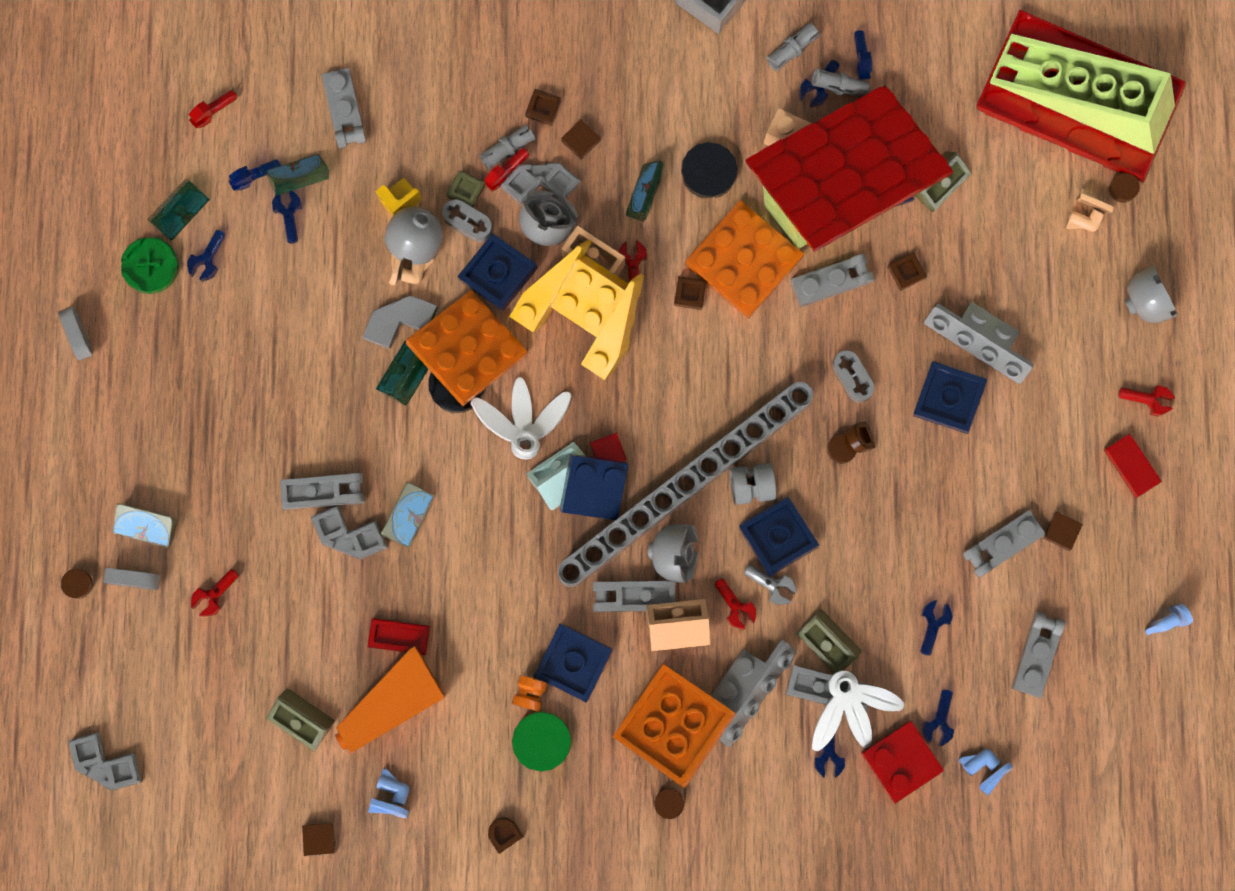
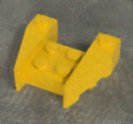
[509,239,644,380]

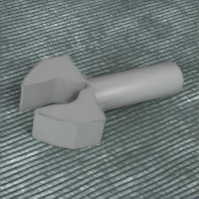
[744,565,797,605]

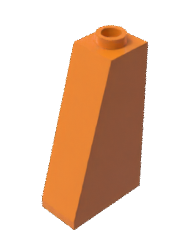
[335,646,446,753]

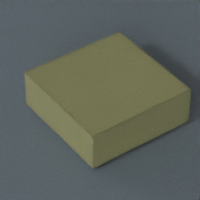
[447,170,485,208]

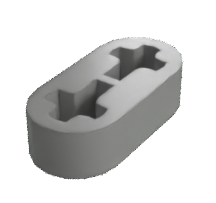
[442,199,492,242]
[58,306,93,361]
[832,350,874,403]
[103,568,161,590]

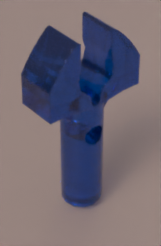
[854,30,872,79]
[799,60,840,108]
[229,159,281,191]
[272,189,303,244]
[187,230,226,282]
[920,600,953,656]
[922,689,955,746]
[814,734,845,778]

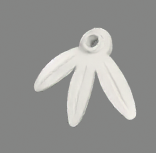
[471,377,572,459]
[812,670,904,751]

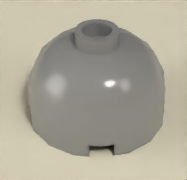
[519,190,578,246]
[384,206,443,265]
[1124,265,1178,323]
[648,524,699,583]

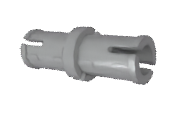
[766,23,820,71]
[811,68,870,98]
[479,124,535,170]

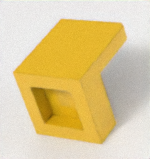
[375,178,422,216]

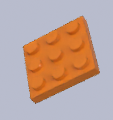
[684,200,805,319]
[406,290,528,406]
[612,664,736,788]

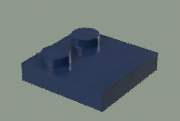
[457,233,538,311]
[913,361,987,434]
[560,454,628,520]
[739,497,819,577]
[534,623,613,703]

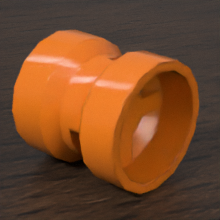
[511,675,548,712]

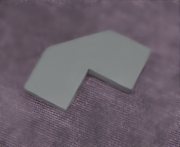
[501,163,580,205]
[363,295,438,349]
[311,506,387,560]
[68,733,142,790]

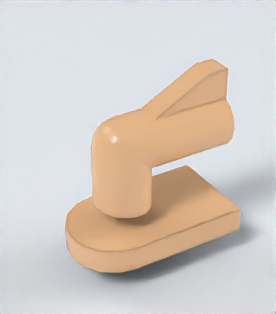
[1065,188,1114,232]
[389,253,433,285]

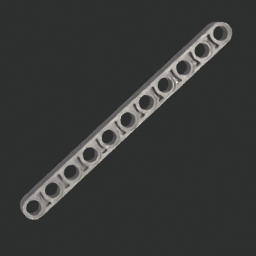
[558,382,813,587]

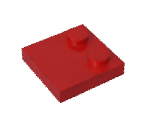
[861,721,944,804]

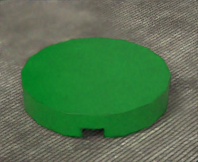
[121,237,179,294]
[512,712,571,772]

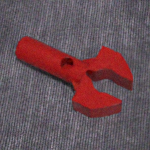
[189,90,237,128]
[484,148,529,191]
[618,240,647,283]
[1118,385,1175,417]
[191,569,239,617]
[714,578,756,630]

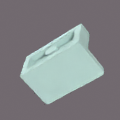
[526,442,585,510]

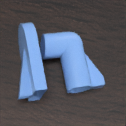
[1145,603,1193,635]
[959,749,1013,796]
[368,769,409,818]

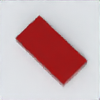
[1104,434,1162,498]
[367,618,431,655]

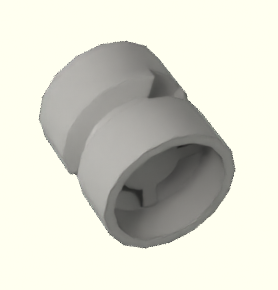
[730,463,776,505]

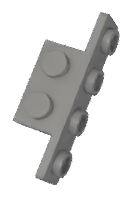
[924,301,1034,384]
[711,640,796,748]

